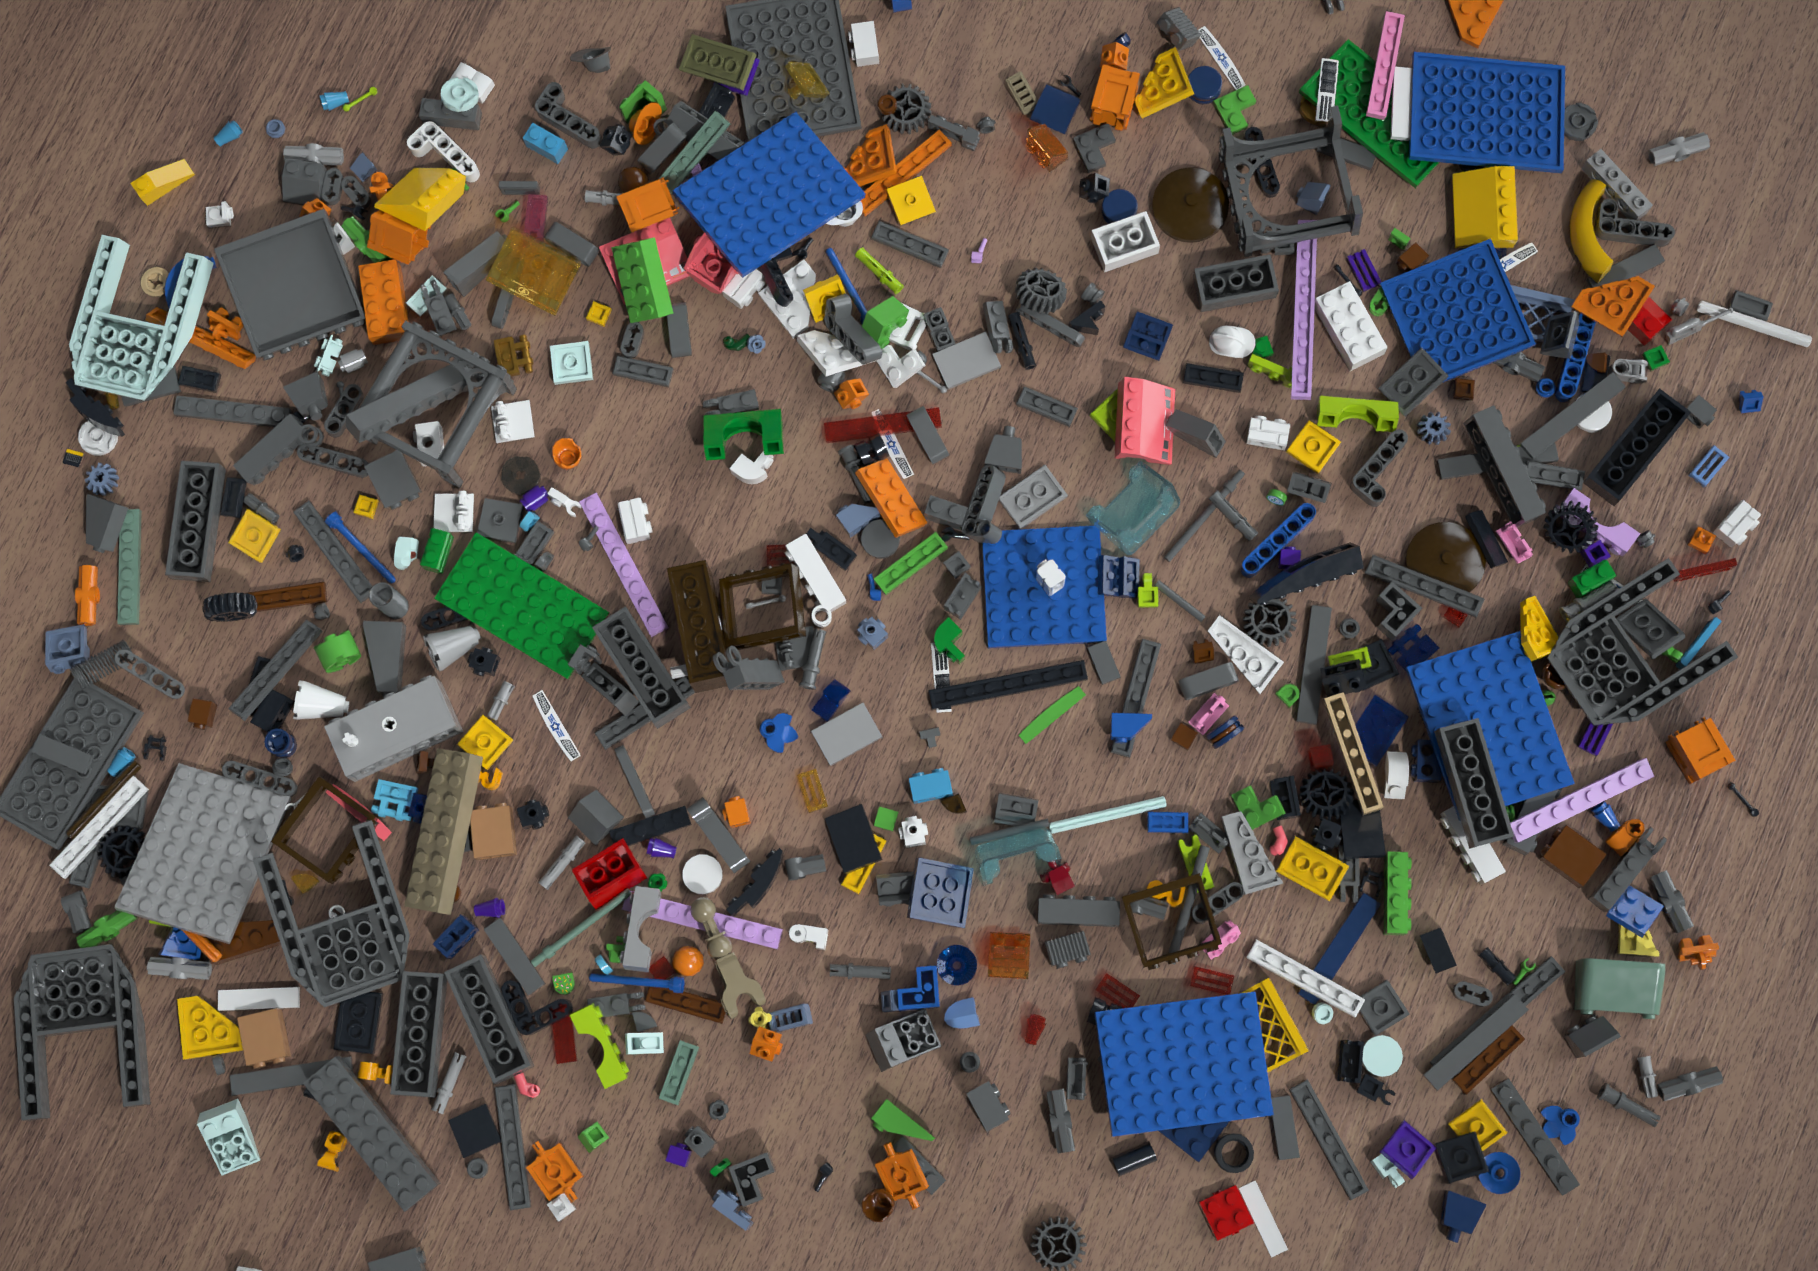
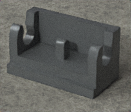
[944,573,982,620]

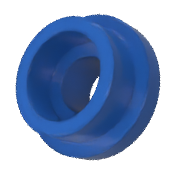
[1536,378,1556,398]

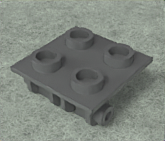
[776,626,814,671]

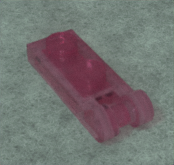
[523,194,549,248]

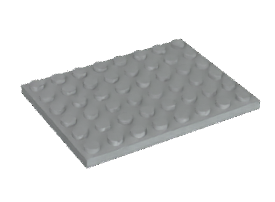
[114,763,291,944]

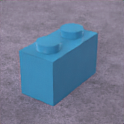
[523,123,568,164]
[909,768,953,804]

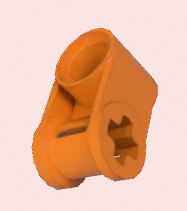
[1605,819,1645,856]

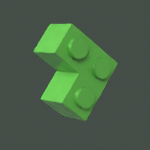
[862,296,909,349]

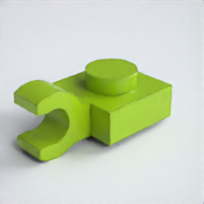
[1137,573,1158,608]

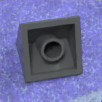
[1540,311,1579,359]
[568,790,624,846]

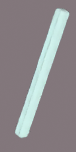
[1049,796,1167,834]

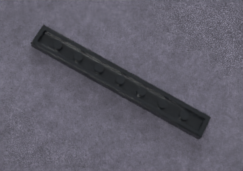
[928,660,1088,710]

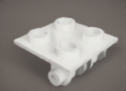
[491,400,535,443]
[434,491,474,532]

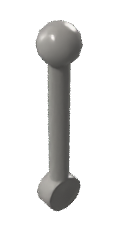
[916,370,947,393]
[745,595,786,609]

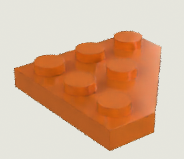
[1448,0,1504,49]
[843,124,897,187]
[1571,276,1655,337]

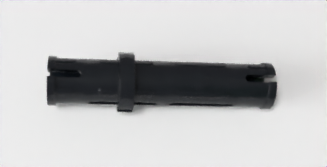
[1008,312,1037,370]

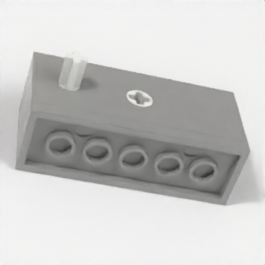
[324,675,463,782]

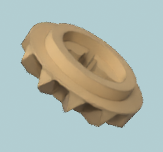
[141,267,169,297]

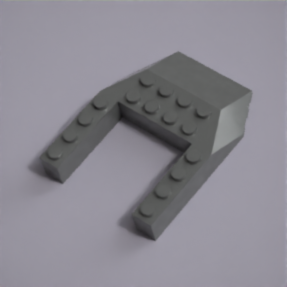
[1547,558,1738,726]
[253,820,410,1007]
[14,944,151,1121]

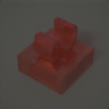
[1443,607,1468,628]

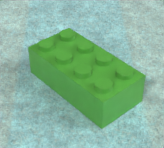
[611,237,673,323]

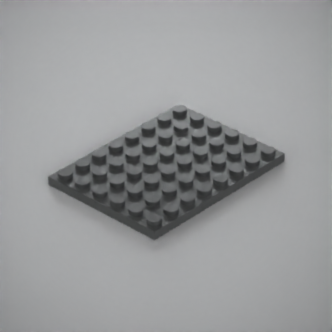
[725,0,862,142]

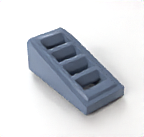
[767,1004,813,1032]

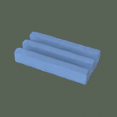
[1688,445,1729,488]

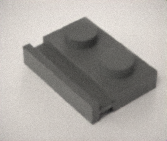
[994,793,1039,826]

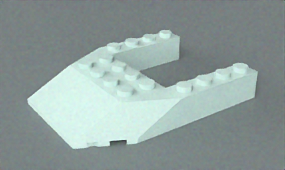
[69,235,214,401]

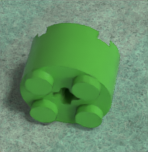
[314,630,361,673]

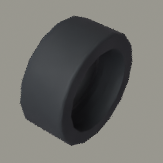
[1214,1133,1254,1173]

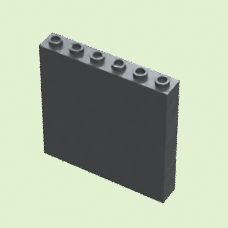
[214,209,366,361]

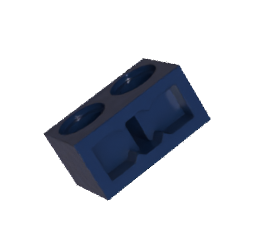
[1411,739,1442,783]
[433,914,479,960]

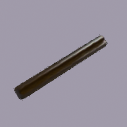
[66,760,141,839]

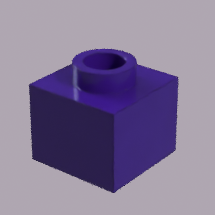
[1580,540,1611,568]
[1278,547,1301,569]
[665,1142,692,1167]

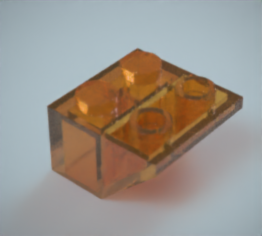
[1026,124,1068,172]
[988,932,1030,979]

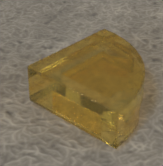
[291,874,320,894]

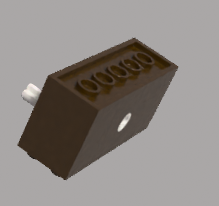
[667,560,730,693]

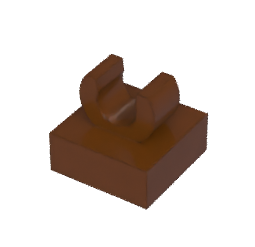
[1192,639,1214,664]
[416,751,435,774]

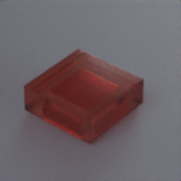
[649,956,676,980]

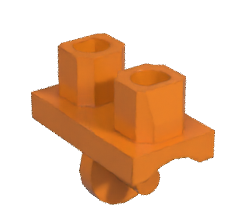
[369,172,393,201]
[207,307,244,341]
[1678,935,1719,970]

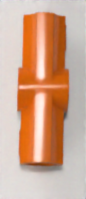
[75,565,100,626]

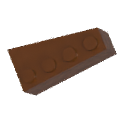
[206,920,281,965]

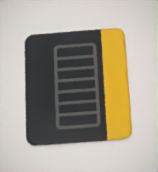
[63,449,83,467]

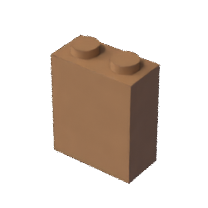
[470,803,517,860]
[237,1008,291,1069]

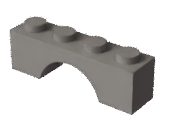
[620,886,661,972]

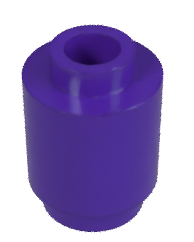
[520,485,549,512]

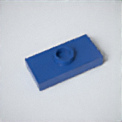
[1147,812,1188,833]

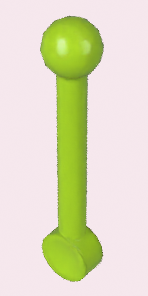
[343,87,378,112]

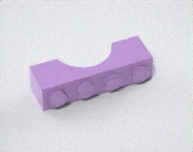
[1560,488,1640,556]

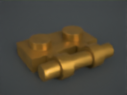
[494,335,534,376]

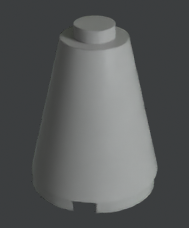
[423,626,481,672]

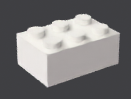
[1091,211,1160,272]

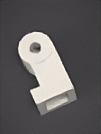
[789,924,829,950]

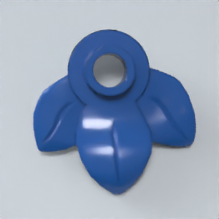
[760,713,798,753]
[1541,1106,1580,1145]

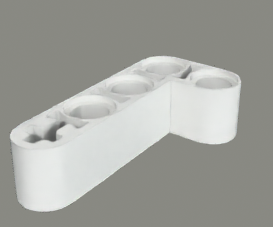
[407,121,480,182]

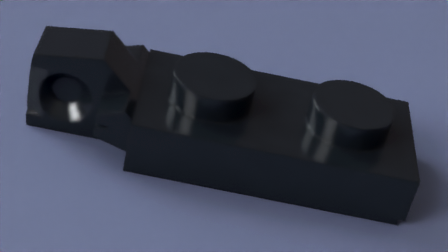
[806,528,857,571]

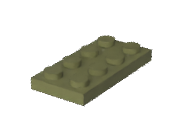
[679,34,756,91]

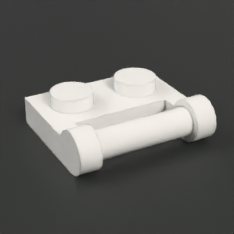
[889,303,927,351]

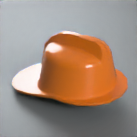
[629,103,662,145]

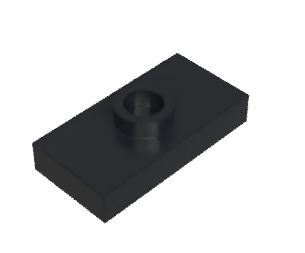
[178,366,221,393]
[220,477,247,518]

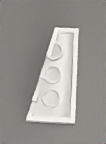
[1208,615,1284,694]

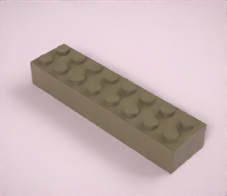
[404,748,483,915]

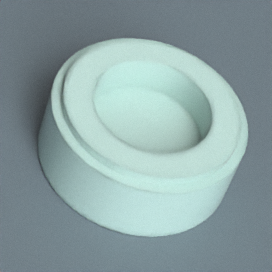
[1312,1002,1333,1024]

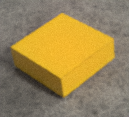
[586,301,612,327]
[353,494,379,519]

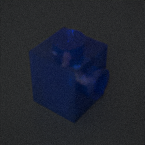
[408,793,427,824]

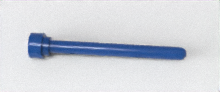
[826,248,867,324]
[325,512,396,584]
[589,974,685,993]

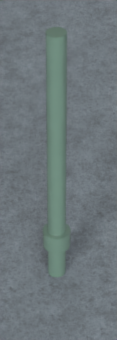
[531,888,631,967]

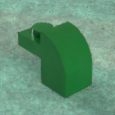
[934,617,965,665]

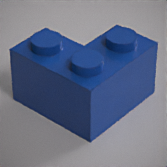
[897,966,940,1011]

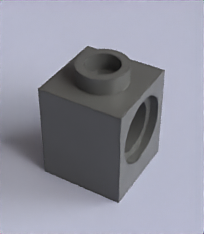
[1686,395,1717,429]

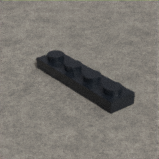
[609,806,692,846]

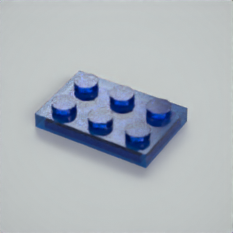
[1355,695,1409,767]

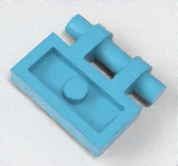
[371,779,418,821]

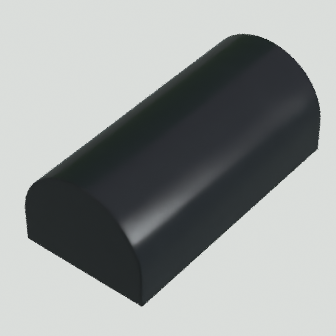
[1111,1141,1157,1177]

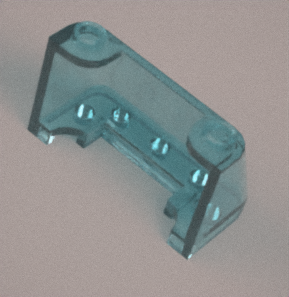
[1086,461,1180,555]
[974,828,1062,886]

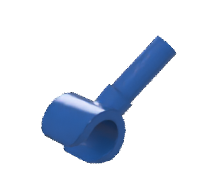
[867,574,881,601]

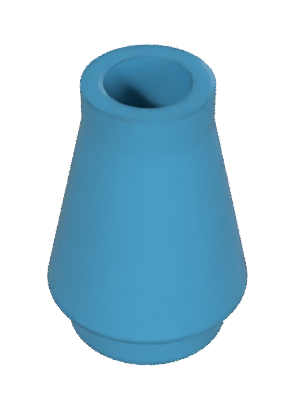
[319,91,349,111]
[213,120,243,147]
[107,747,136,777]

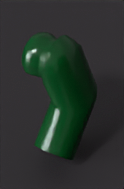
[723,333,750,351]

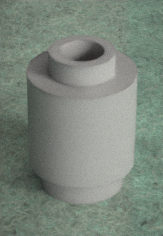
[338,349,368,374]

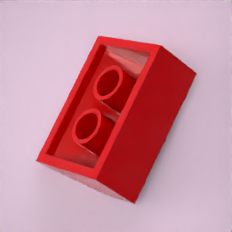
[1628,297,1672,346]
[572,838,647,910]

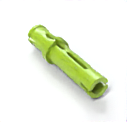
[855,247,904,294]

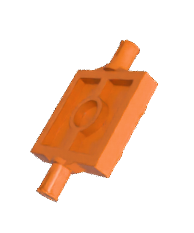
[526,1141,584,1203]
[874,1142,929,1210]

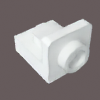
[206,201,234,227]

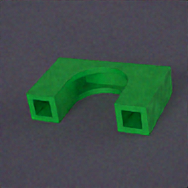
[703,409,784,461]

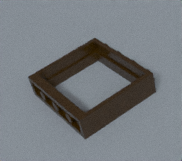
[719,563,806,650]
[271,776,380,884]
[1122,873,1222,970]

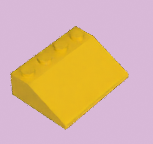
[1452,166,1518,248]
[374,168,466,231]

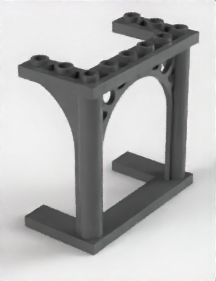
[1218,105,1363,258]
[360,320,517,488]

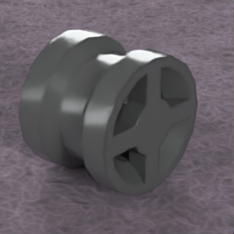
[1081,283,1105,306]

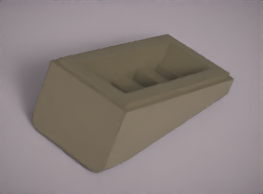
[1005,71,1038,116]

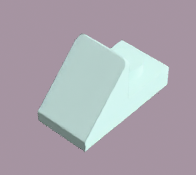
[625,1032,664,1055]

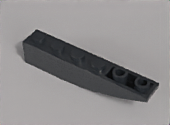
[1249,542,1364,605]

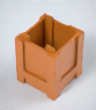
[1090,64,1140,131]
[616,177,680,233]
[367,210,431,265]
[1665,717,1736,785]

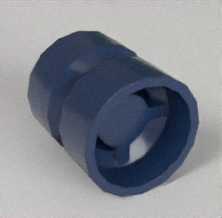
[264,729,297,758]

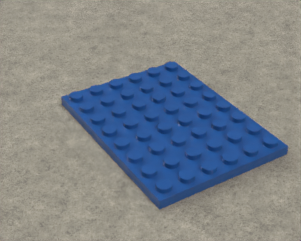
[1409,52,1565,173]
[673,112,866,278]
[1405,631,1575,821]
[1094,992,1274,1137]

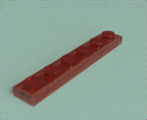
[824,407,942,443]

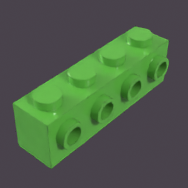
[1384,851,1412,936]

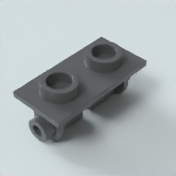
[1188,813,1229,854]
[1066,1058,1088,1100]

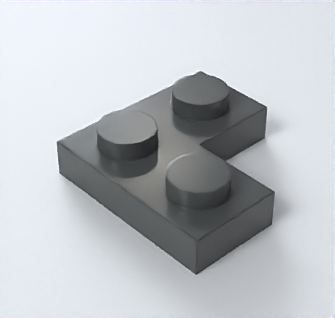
[1073,124,1116,173]

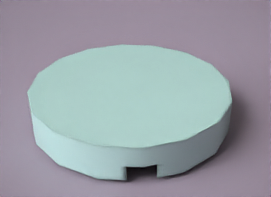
[441,77,479,112]
[1362,1035,1403,1077]

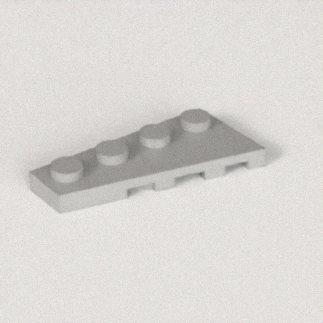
[1221,811,1283,895]

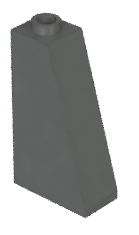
[443,231,513,297]
[363,621,406,697]

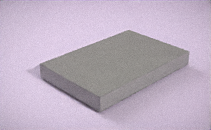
[932,332,1001,390]
[998,465,1068,530]
[811,703,883,766]

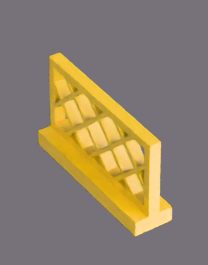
[1239,978,1309,1072]

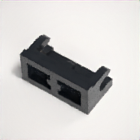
[699,82,735,119]
[250,689,295,732]
[1270,775,1301,821]
[1420,927,1457,974]
[1337,1040,1364,1084]

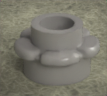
[1671,298,1689,316]

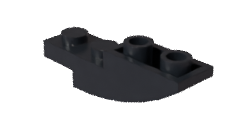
[65,378,125,437]
[726,848,784,917]

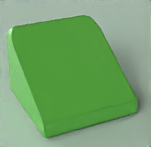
[578,1122,609,1153]

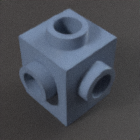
[857,617,888,650]

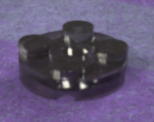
[501,456,541,496]

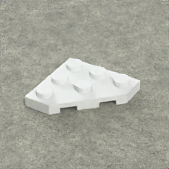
[758,260,816,339]
[797,330,875,376]

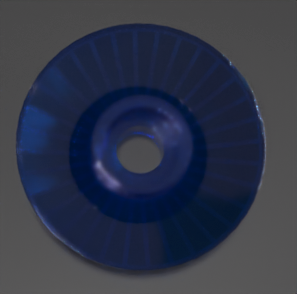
[937,945,977,986]

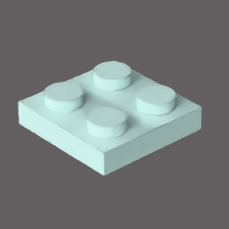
[550,341,593,385]

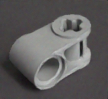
[1608,359,1648,384]

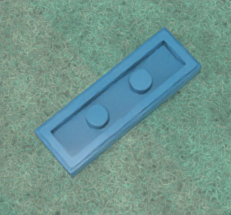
[1675,617,1722,670]

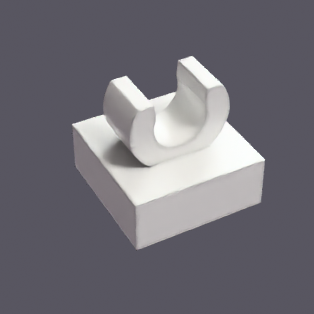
[547,1194,576,1222]

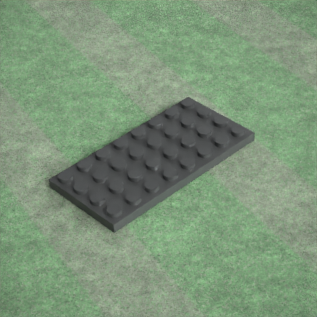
[0,678,144,850]

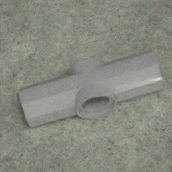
[1648,132,1710,166]
[283,143,344,165]
[147,957,212,980]

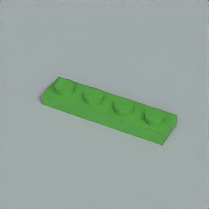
[874,532,948,595]

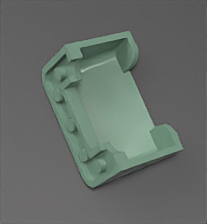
[1574,958,1665,1019]

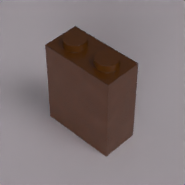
[1539,825,1607,888]

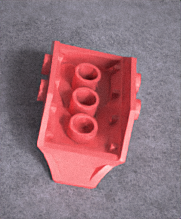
[684,232,739,294]

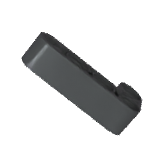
[535,82,602,149]
[1595,199,1675,247]
[824,293,882,365]
[1350,429,1408,507]
[962,464,1006,544]
[687,797,750,873]

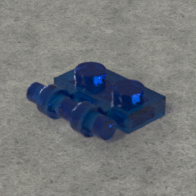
[1387,624,1440,671]

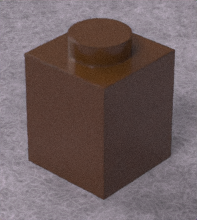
[1396,242,1429,274]
[187,698,217,730]

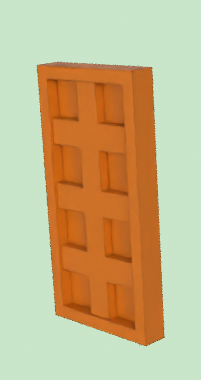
[855,458,928,538]

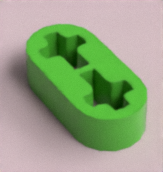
[1369,287,1389,316]

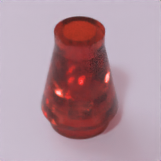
[1025,1013,1047,1045]

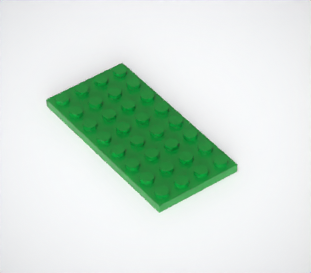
[1298,39,1440,189]
[434,532,610,680]

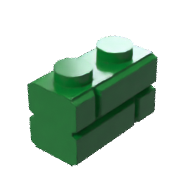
[420,528,454,574]
[1567,559,1616,598]

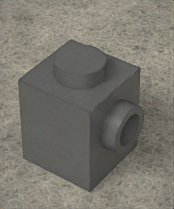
[684,1126,717,1158]

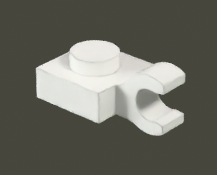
[548,487,581,517]

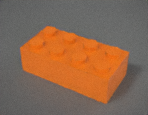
[358,259,409,345]

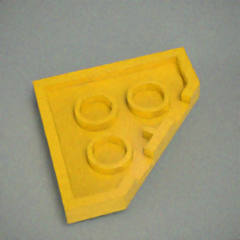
[1134,47,1194,119]
[1520,596,1559,661]
[177,996,243,1060]

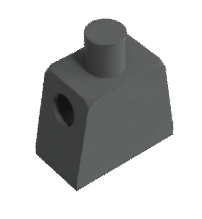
[283,371,328,420]
[985,426,1022,474]

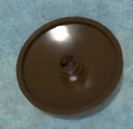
[1152,167,1229,243]
[1405,522,1486,593]

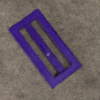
[1346,249,1381,292]
[1578,722,1613,756]

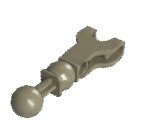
[690,897,766,1019]

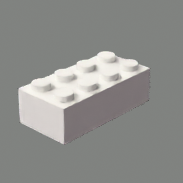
[1314,281,1388,371]

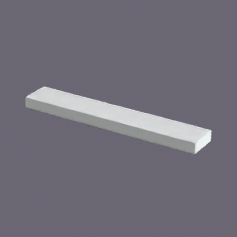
[49,776,149,879]
[1247,939,1365,1018]

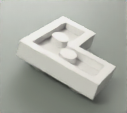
[876,345,926,388]

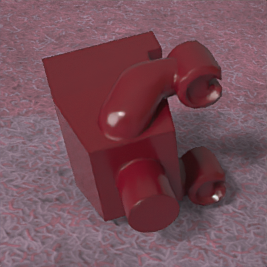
[1040,859,1075,895]

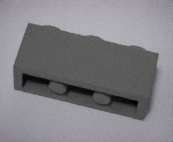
[419,98,482,130]

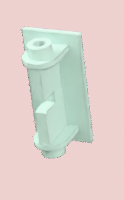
[314,335,343,377]

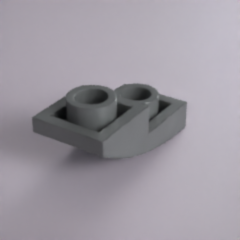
[923,307,956,352]

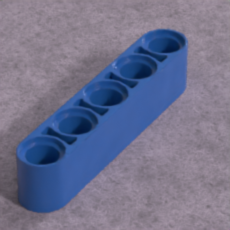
[1555,313,1596,402]
[1240,503,1316,578]

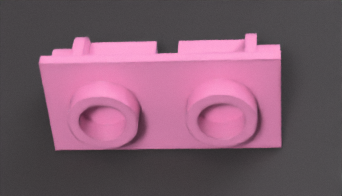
[1496,521,1533,564]
[1188,693,1229,735]
[1201,920,1241,960]

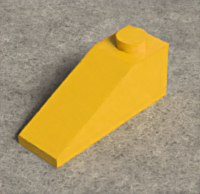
[130,159,195,206]

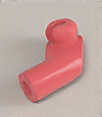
[1270,826,1288,856]
[514,1073,540,1098]

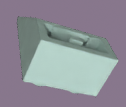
[197,1099,260,1175]

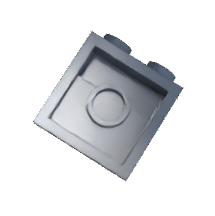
[45,624,90,674]
[712,1189,753,1231]

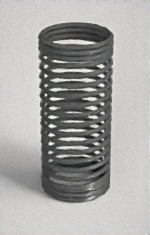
[369,582,409,619]
[70,639,136,689]

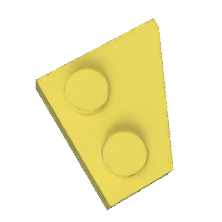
[1618,924,1659,957]

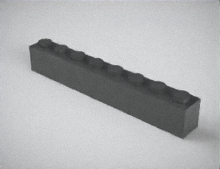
[345,352,484,443]

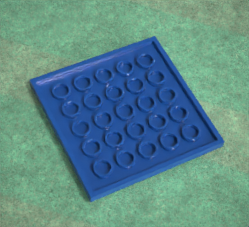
[1380,238,1536,383]
[982,525,1107,648]

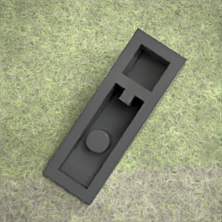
[581,662,639,716]

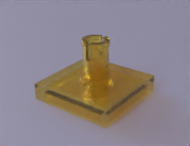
[785,61,830,99]

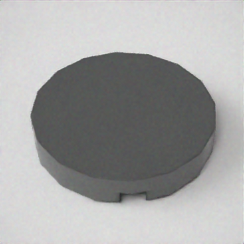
[1564,103,1598,141]
[861,519,900,559]

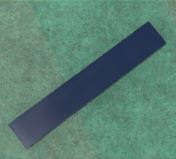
[1298,893,1381,1006]

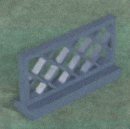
[1511,285,1575,342]

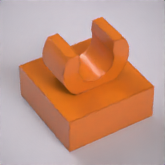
[1688,526,1716,554]

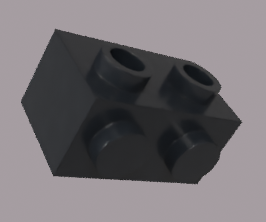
[1320,659,1367,697]

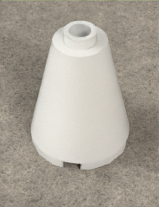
[293,680,349,720]

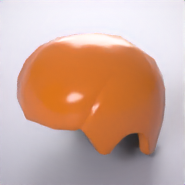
[552,438,582,470]
[672,946,704,976]

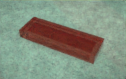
[1674,558,1737,582]
[551,1002,578,1064]

